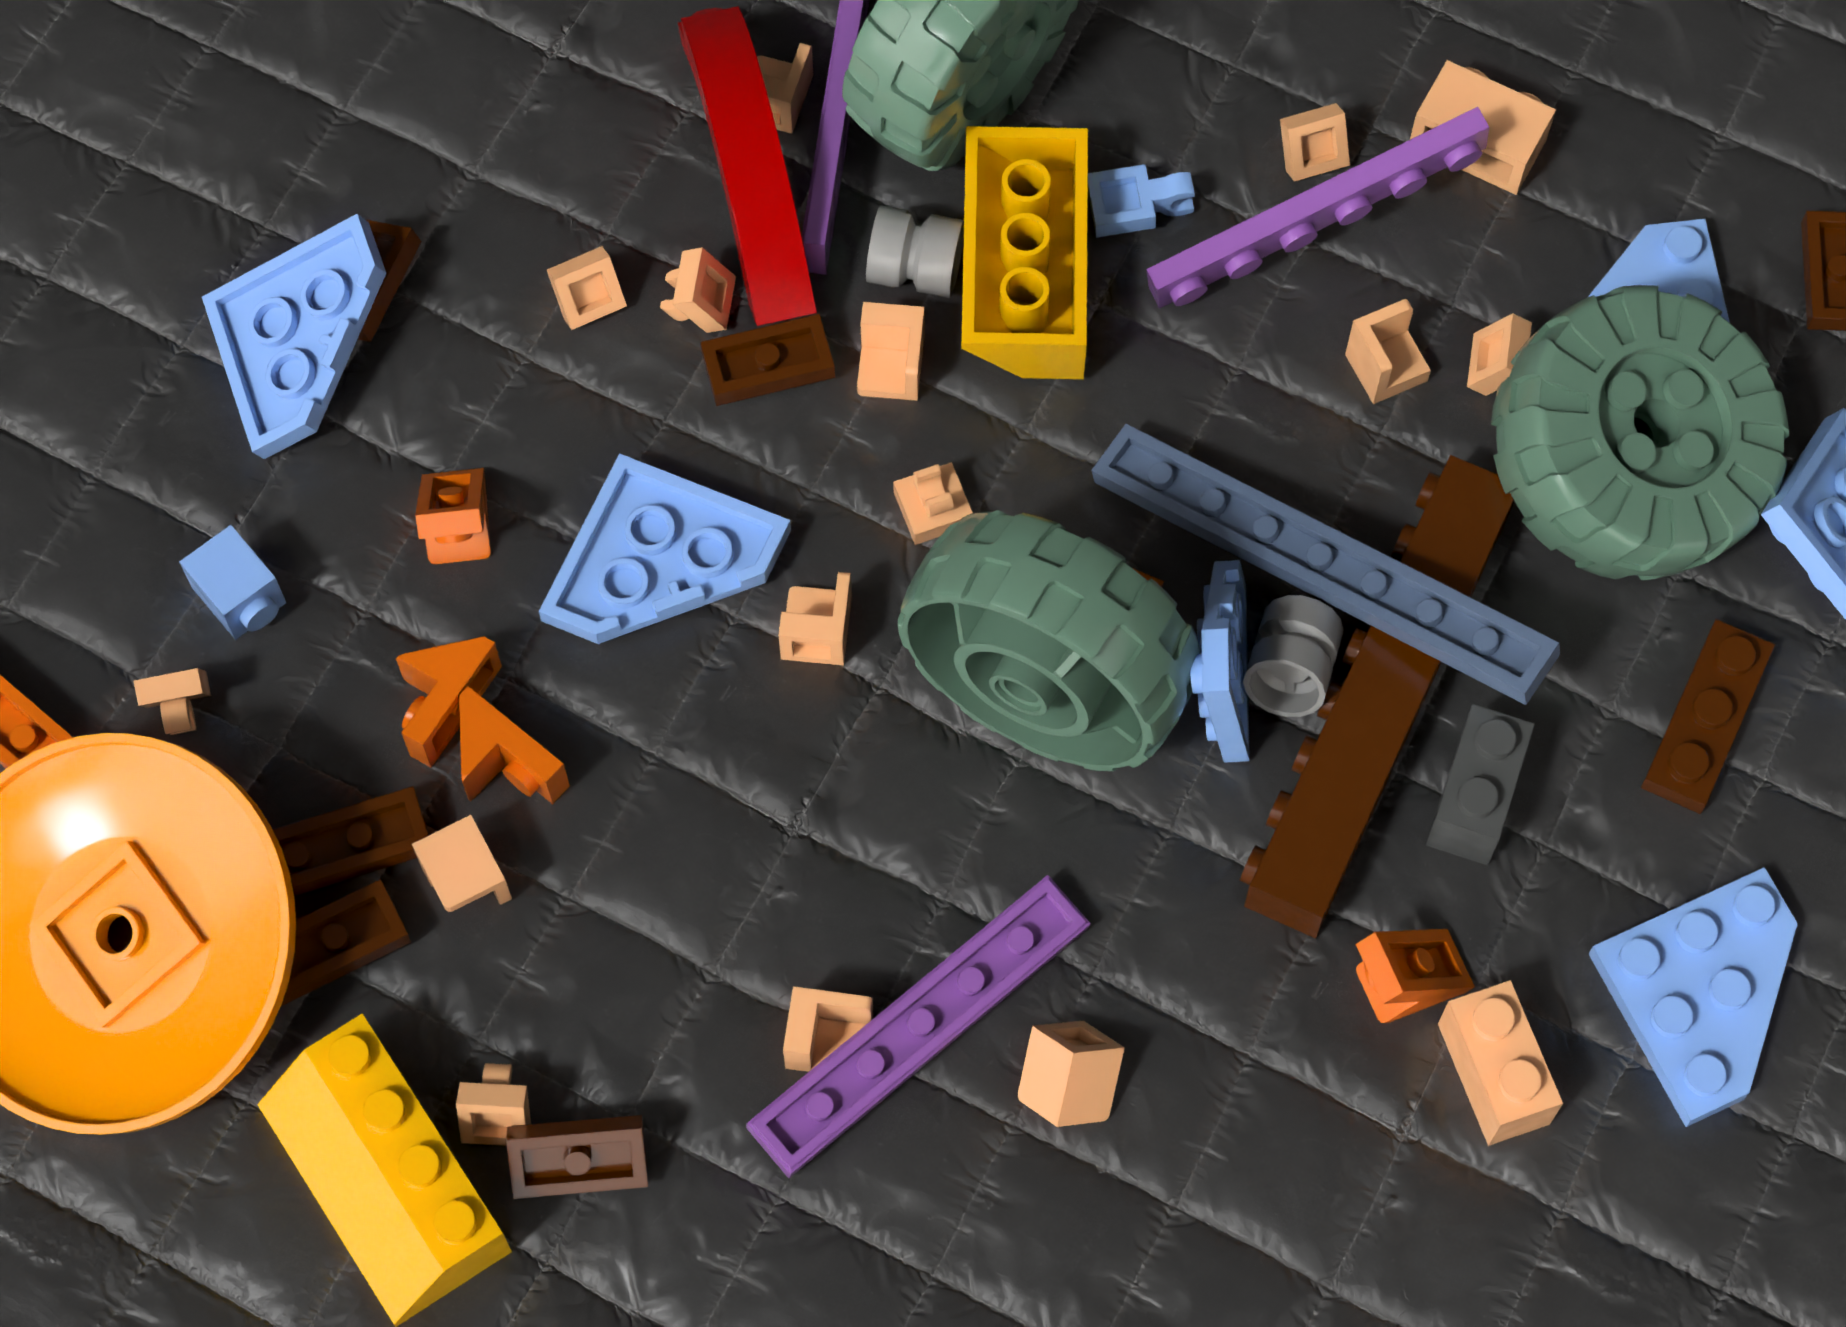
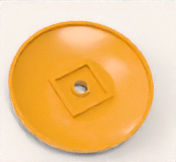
[0,733,296,1135]

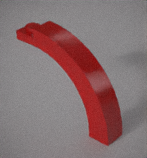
[678,6,817,326]

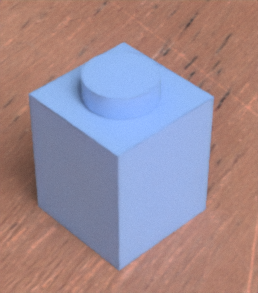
[179,525,286,640]

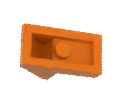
[415,468,491,564]
[396,636,502,768]
[459,686,570,805]
[1356,929,1475,1023]

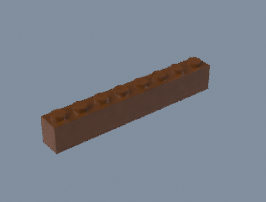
[1240,455,1514,939]

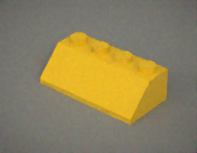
[961,126,1088,379]
[257,1013,512,1327]

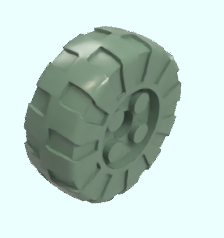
[842,0,1080,171]
[1491,285,1789,580]
[898,510,1200,772]

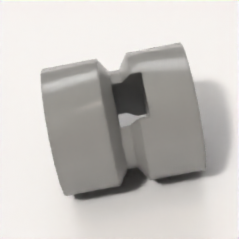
[866,205,964,298]
[1243,595,1344,717]

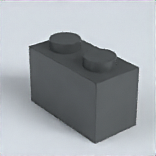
[1425,704,1535,866]

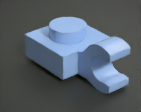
[1088,164,1195,238]

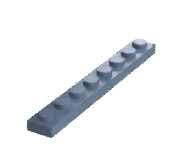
[1091,424,1560,705]

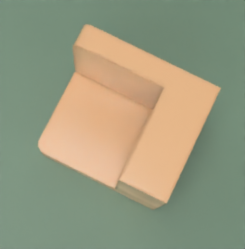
[757,43,813,134]
[1345,299,1431,404]
[857,302,925,401]
[778,572,852,666]
[412,815,512,912]
[783,986,873,1072]
[1018,1021,1125,1127]

